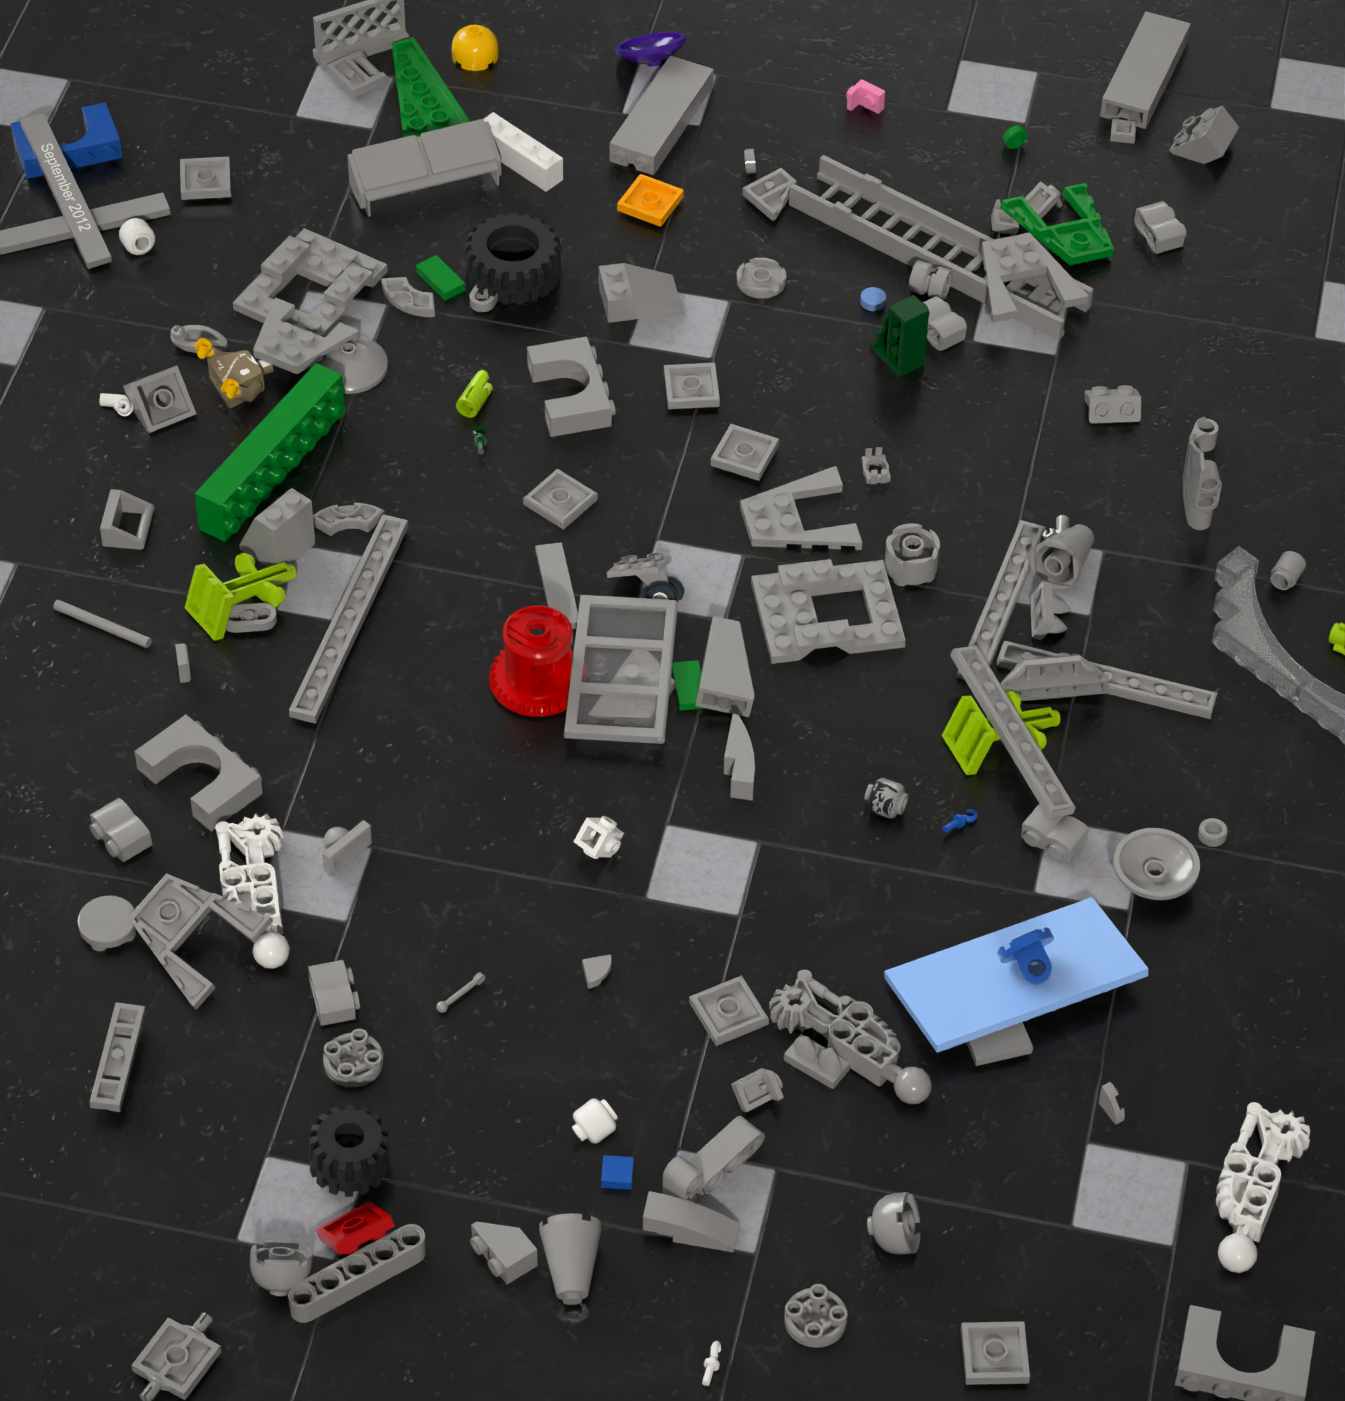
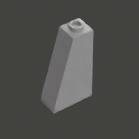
[695,616,755,717]

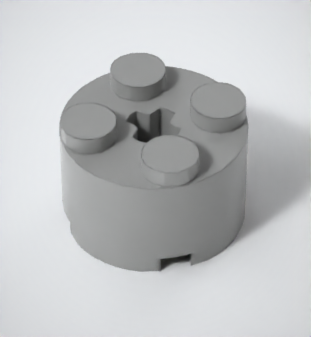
[884,523,940,586]

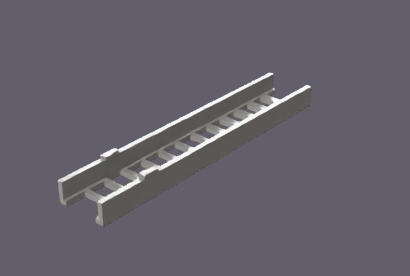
[789,155,1093,341]

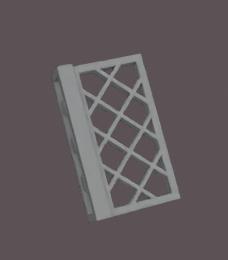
[313,0,409,70]

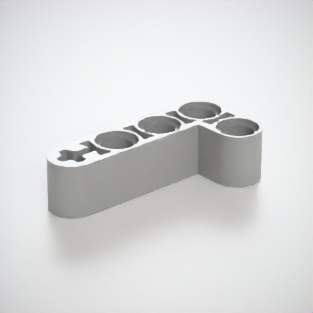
[662,1116,765,1204]

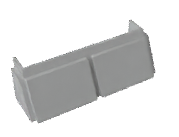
[347,119,501,217]

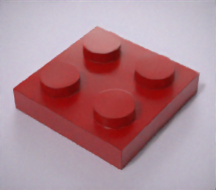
[315,1201,395,1255]

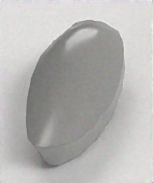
[171,325,228,353]

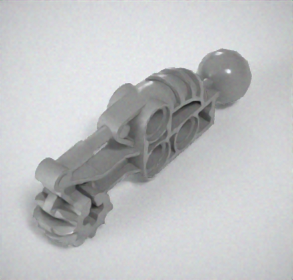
[769,970,932,1104]

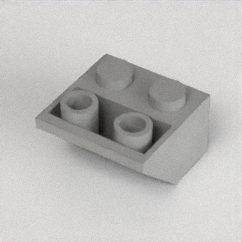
[1170,106,1239,164]

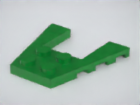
[1000,183,1114,265]

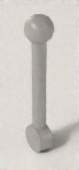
[436,972,485,1013]

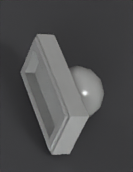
[322,820,372,876]

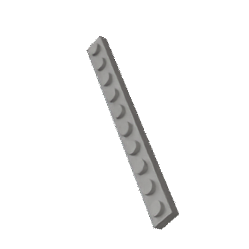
[289,514,408,724]

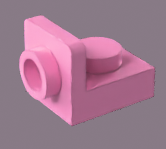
[846,79,885,114]

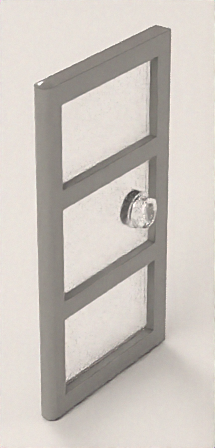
[564,595,678,744]

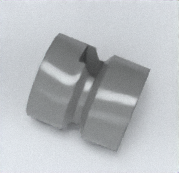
[908,260,953,301]

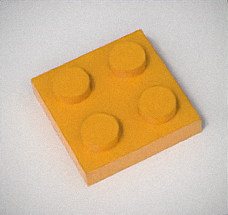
[617,174,684,227]

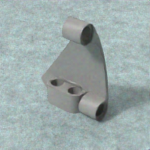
[1183,417,1222,530]

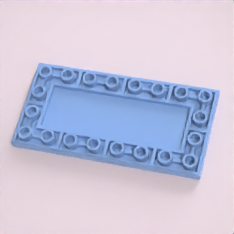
[884,897,1148,1053]

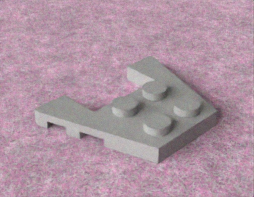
[253,298,360,374]

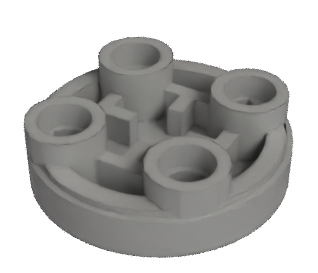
[78,896,136,951]
[323,1029,383,1087]
[784,1284,848,1348]

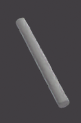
[53,600,152,648]

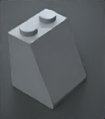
[239,488,315,567]

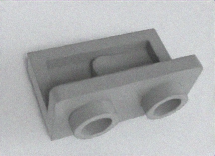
[1085,385,1141,423]

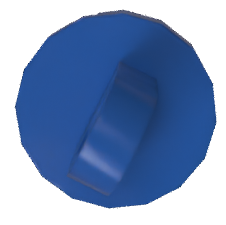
[997,927,1055,985]

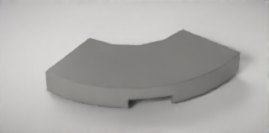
[381,277,435,317]
[313,503,385,536]

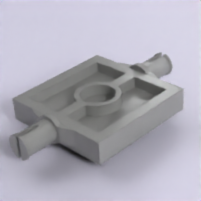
[131,1313,221,1401]

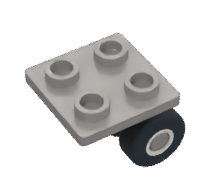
[607,552,684,616]

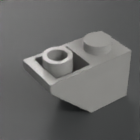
[470,1222,538,1284]

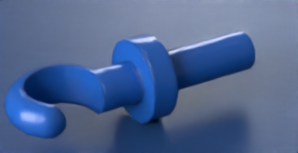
[942,809,978,833]

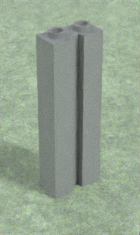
[1100,12,1191,129]
[610,56,714,175]

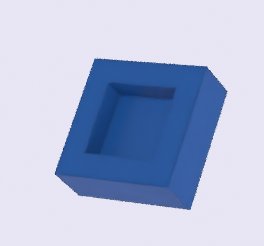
[601,1155,634,1190]

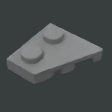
[743,168,797,221]

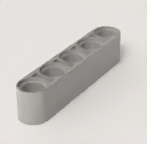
[288,1224,426,1323]

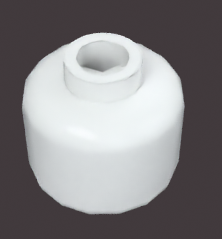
[119,218,155,255]
[572,1099,618,1144]

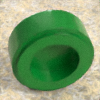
[1002,125,1028,149]

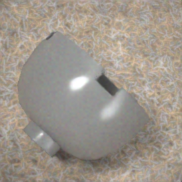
[867,1192,920,1254]
[250,1240,313,1296]

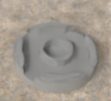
[737,258,786,298]

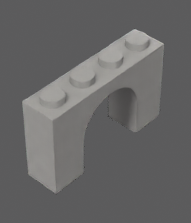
[527,337,615,437]
[135,715,263,832]
[1175,1305,1315,1401]

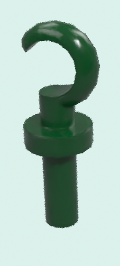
[472,427,487,454]

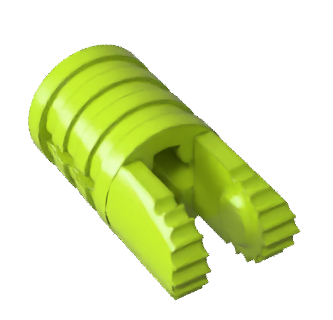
[456,370,493,418]

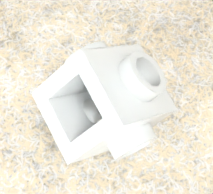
[574,816,624,859]

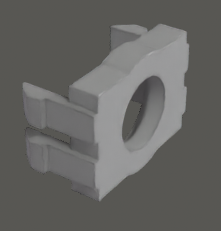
[861,447,890,484]

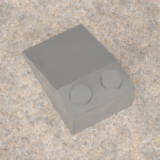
[599,263,683,323]

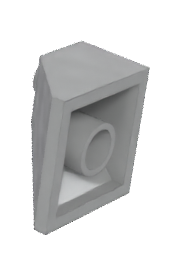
[123,366,196,433]

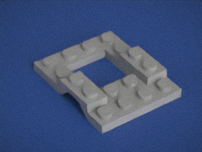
[233,228,388,337]
[751,559,906,664]

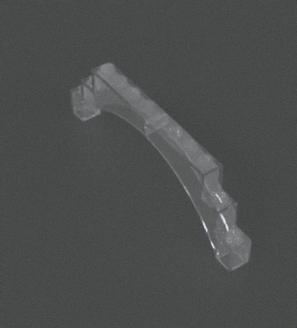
[1212,546,1345,744]

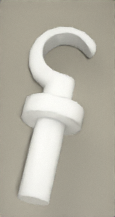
[702,1341,721,1386]

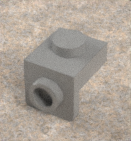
[731,1068,784,1112]

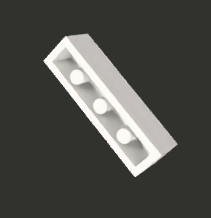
[483,112,563,192]

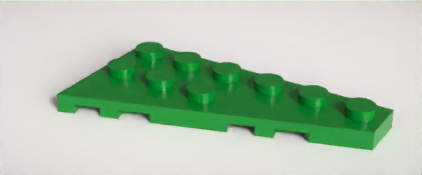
[392,37,470,138]

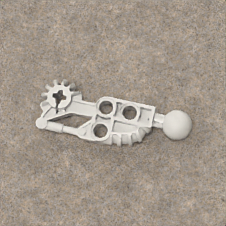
[215,813,290,969]
[1216,1102,1310,1273]

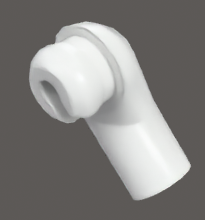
[100,393,133,416]

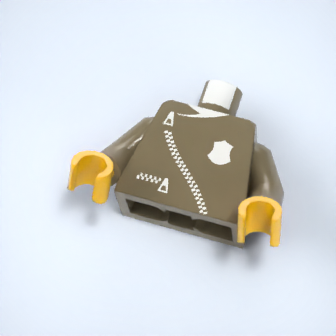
[194,338,274,408]

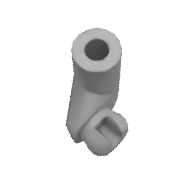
[1043,515,1069,540]

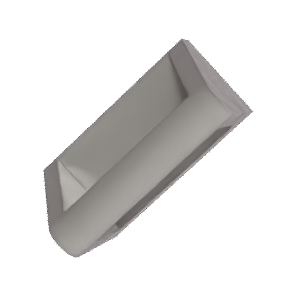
[100,489,155,550]

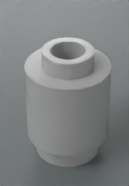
[1270,551,1306,590]

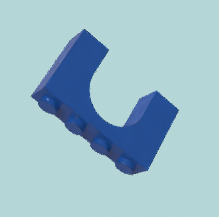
[10,102,122,179]

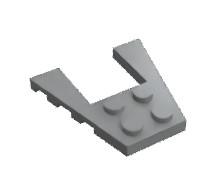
[982,233,1089,323]
[740,466,862,550]
[128,873,273,1010]

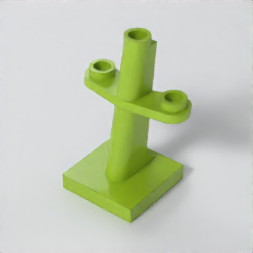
[185,553,296,641]
[942,690,1060,775]

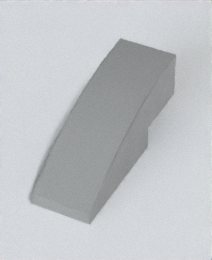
[724,714,755,801]
[643,1191,739,1252]

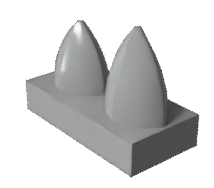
[1030,581,1071,641]
[784,1034,850,1089]

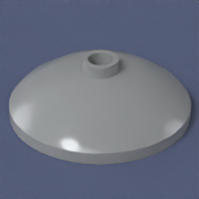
[311,336,388,394]
[1113,828,1200,900]

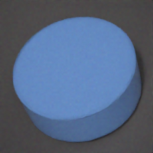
[860,287,886,311]

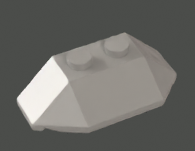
[1000,653,1109,701]

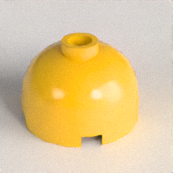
[451,25,499,71]

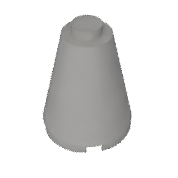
[1030,524,1094,590]
[539,1213,601,1305]

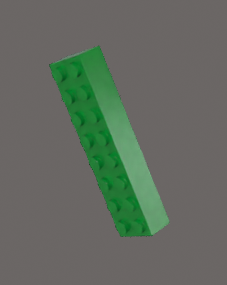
[195,363,346,542]

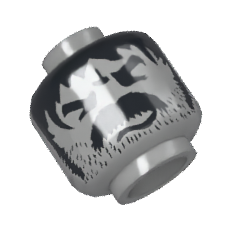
[864,778,908,819]

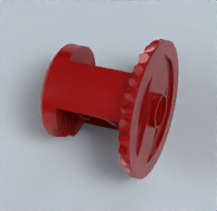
[489,605,588,717]

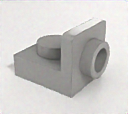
[1025,181,1063,219]

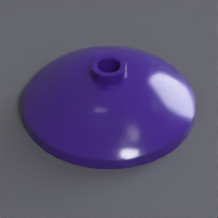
[615,32,686,67]

